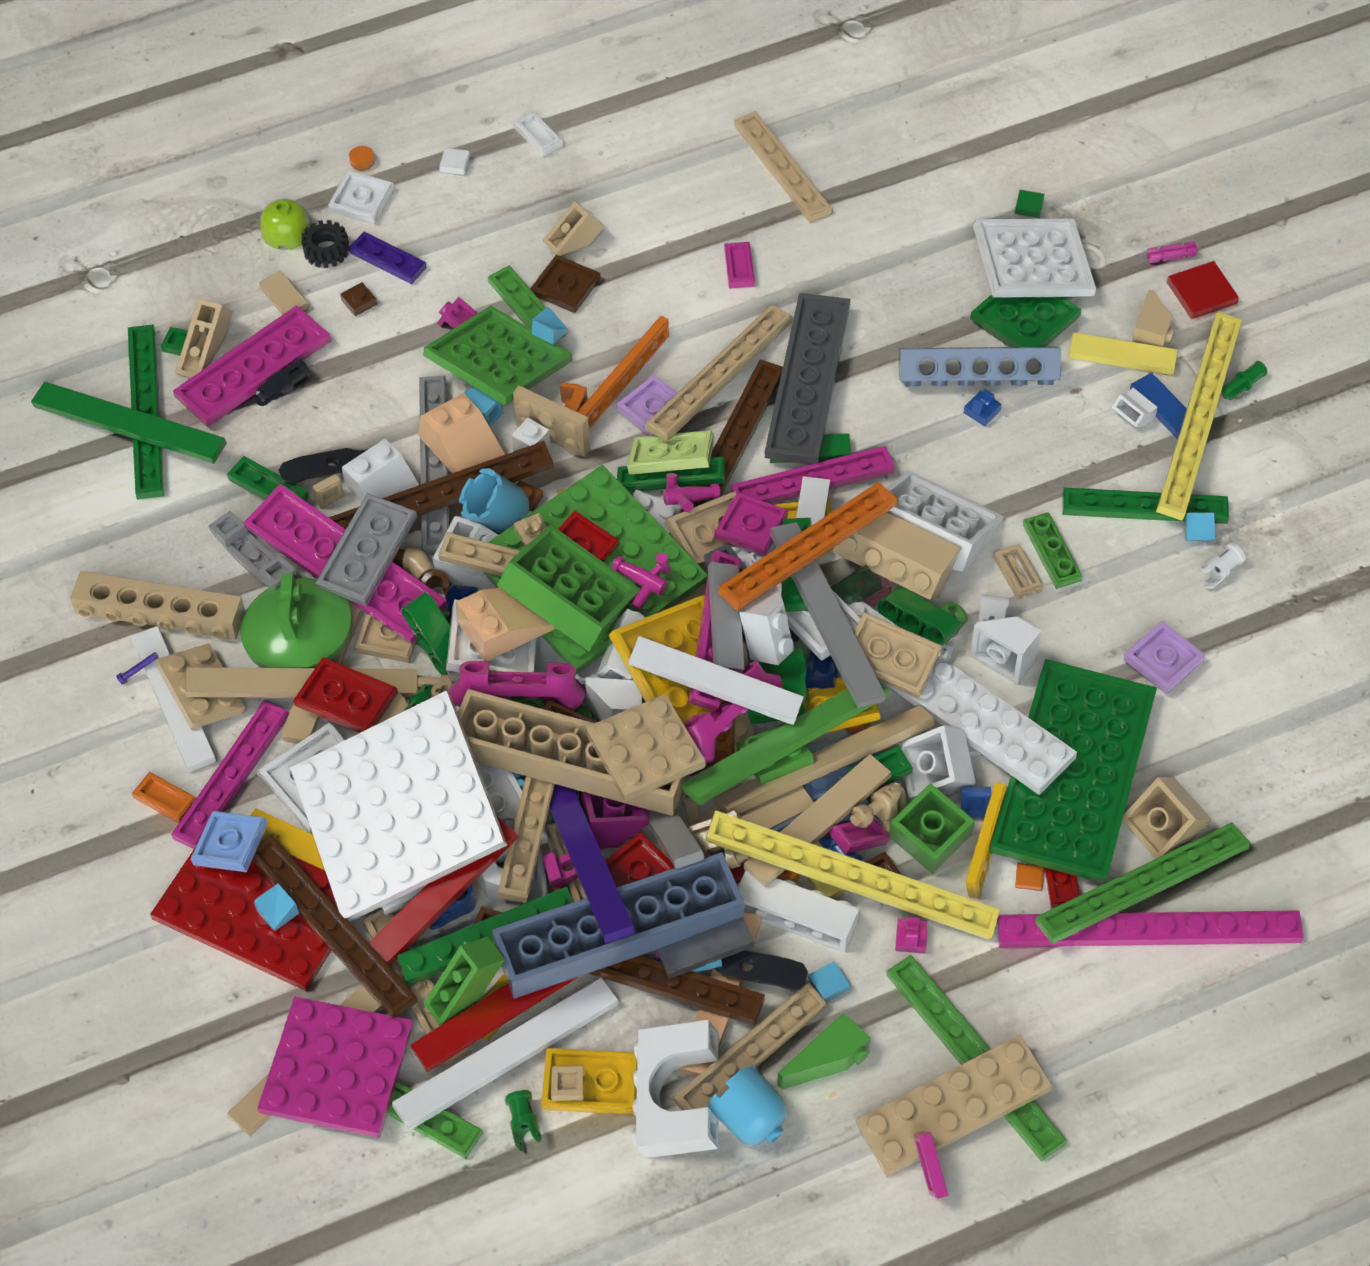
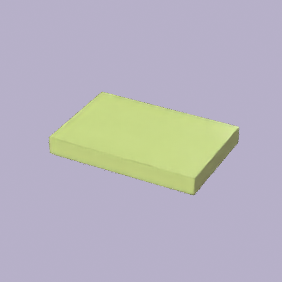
[627,430,715,475]

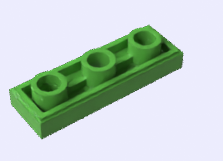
[1023,512,1082,589]

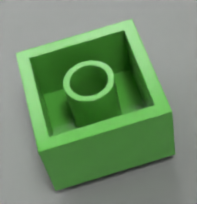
[889,783,975,874]

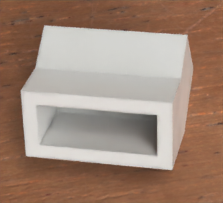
[1112,388,1158,427]
[478,862,506,904]

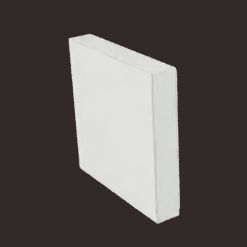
[327,170,395,224]

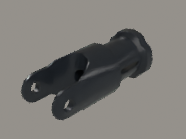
[255,357,311,406]

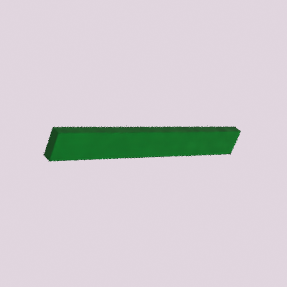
[128,324,164,500]
[31,381,227,464]

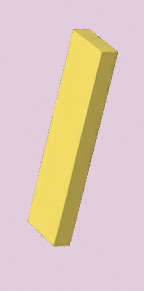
[1068,332,1178,375]

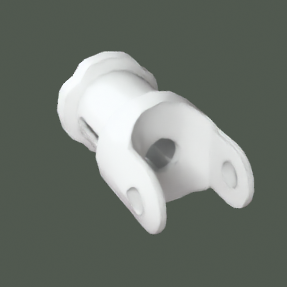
[1199,543,1246,588]

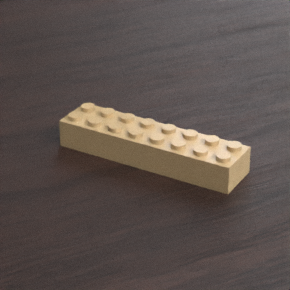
[458,689,688,816]

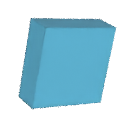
[1185,513,1215,542]
[808,961,850,1002]

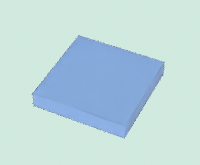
[190,811,268,872]

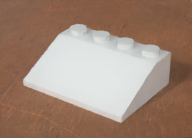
[886,471,1004,572]

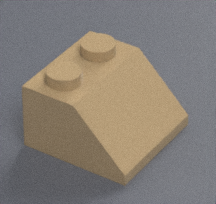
[1122,777,1212,859]

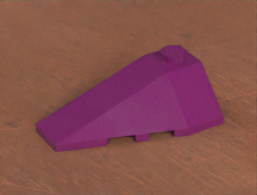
[578,790,649,849]

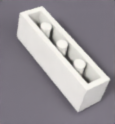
[738,871,859,952]

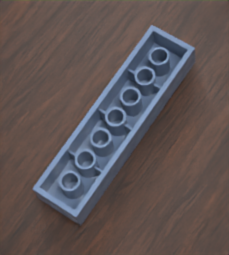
[492,852,745,998]

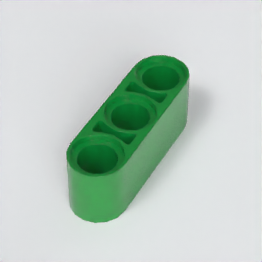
[877,587,960,646]
[401,592,450,675]

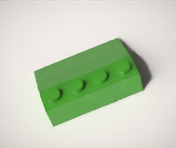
[497,524,640,652]

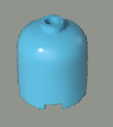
[459,468,529,533]
[707,1065,788,1146]

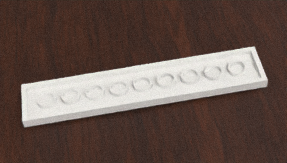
[847,596,1077,795]

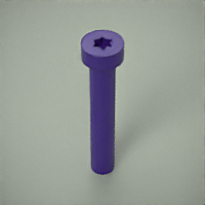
[116,652,159,685]

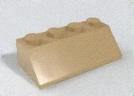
[833,512,962,600]

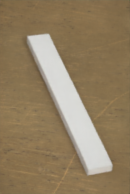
[392,978,618,1131]

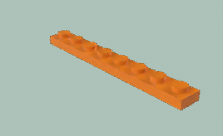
[718,482,898,611]

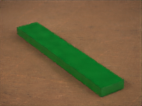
[1062,487,1229,524]

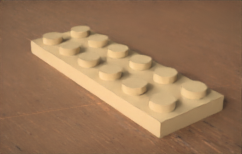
[856,1035,1052,1177]

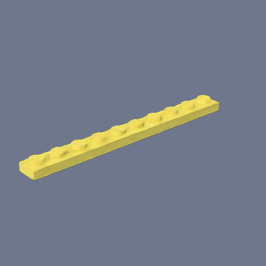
[1156,311,1242,521]
[705,810,1000,940]

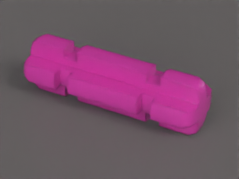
[1146,241,1197,263]

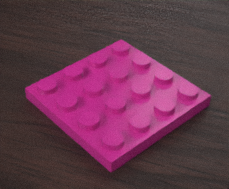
[257,996,414,1138]

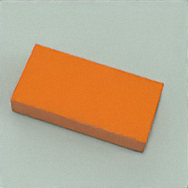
[132,772,196,823]

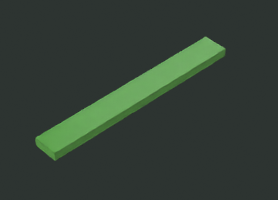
[682,682,889,806]
[1035,822,1250,944]
[886,955,1067,1161]

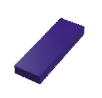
[349,231,427,284]

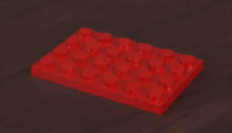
[150,841,339,991]

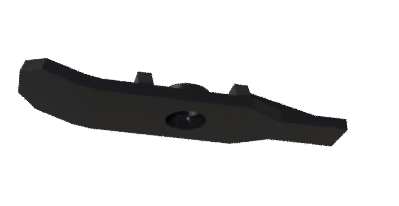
[279,448,368,485]
[713,950,808,992]

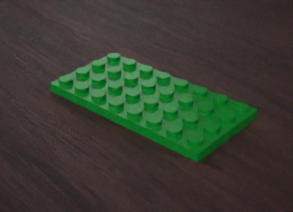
[989,659,1157,883]

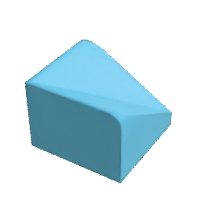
[531,307,568,345]
[254,884,299,931]

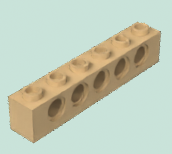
[70,571,245,640]

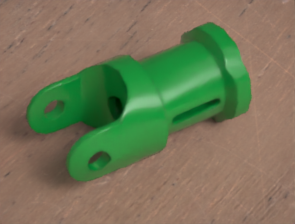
[505,1090,542,1151]

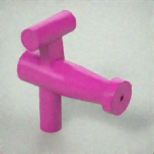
[663,473,720,512]
[612,553,671,611]

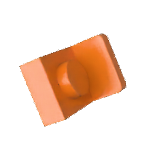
[560,382,588,412]

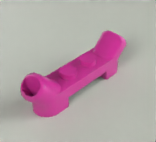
[449,661,585,710]
[684,661,783,764]

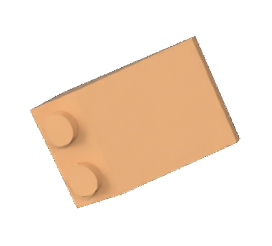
[418,393,505,473]
[456,588,556,661]

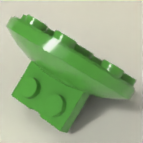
[240,573,353,668]

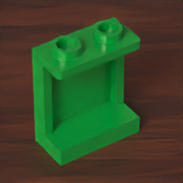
[747,647,809,724]

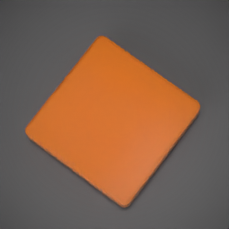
[1015,863,1044,891]

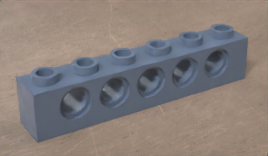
[899,347,1061,386]

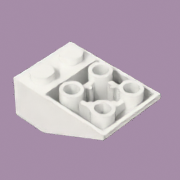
[433,516,498,591]

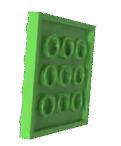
[423,305,572,406]

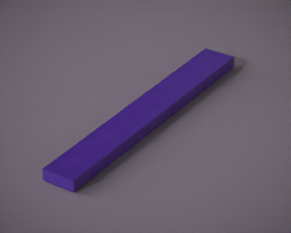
[549,784,635,943]

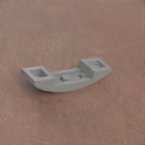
[208,511,297,589]

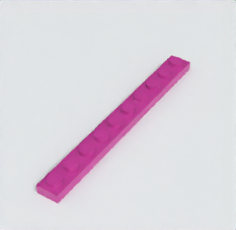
[997,910,1303,947]

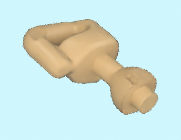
[850,782,908,832]

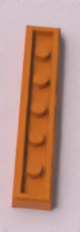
[578,315,669,430]

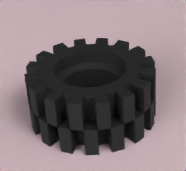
[301,220,349,268]

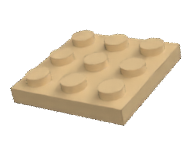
[586,694,705,802]

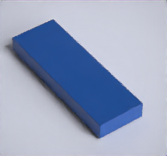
[1130,372,1187,440]

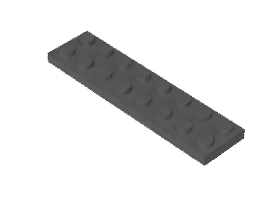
[765,293,851,464]

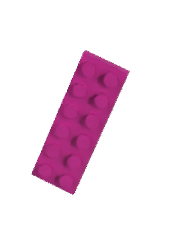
[173,305,331,427]

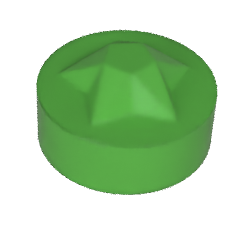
[941,602,968,629]

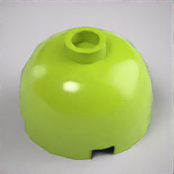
[260,198,311,249]

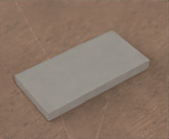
[316,493,417,607]

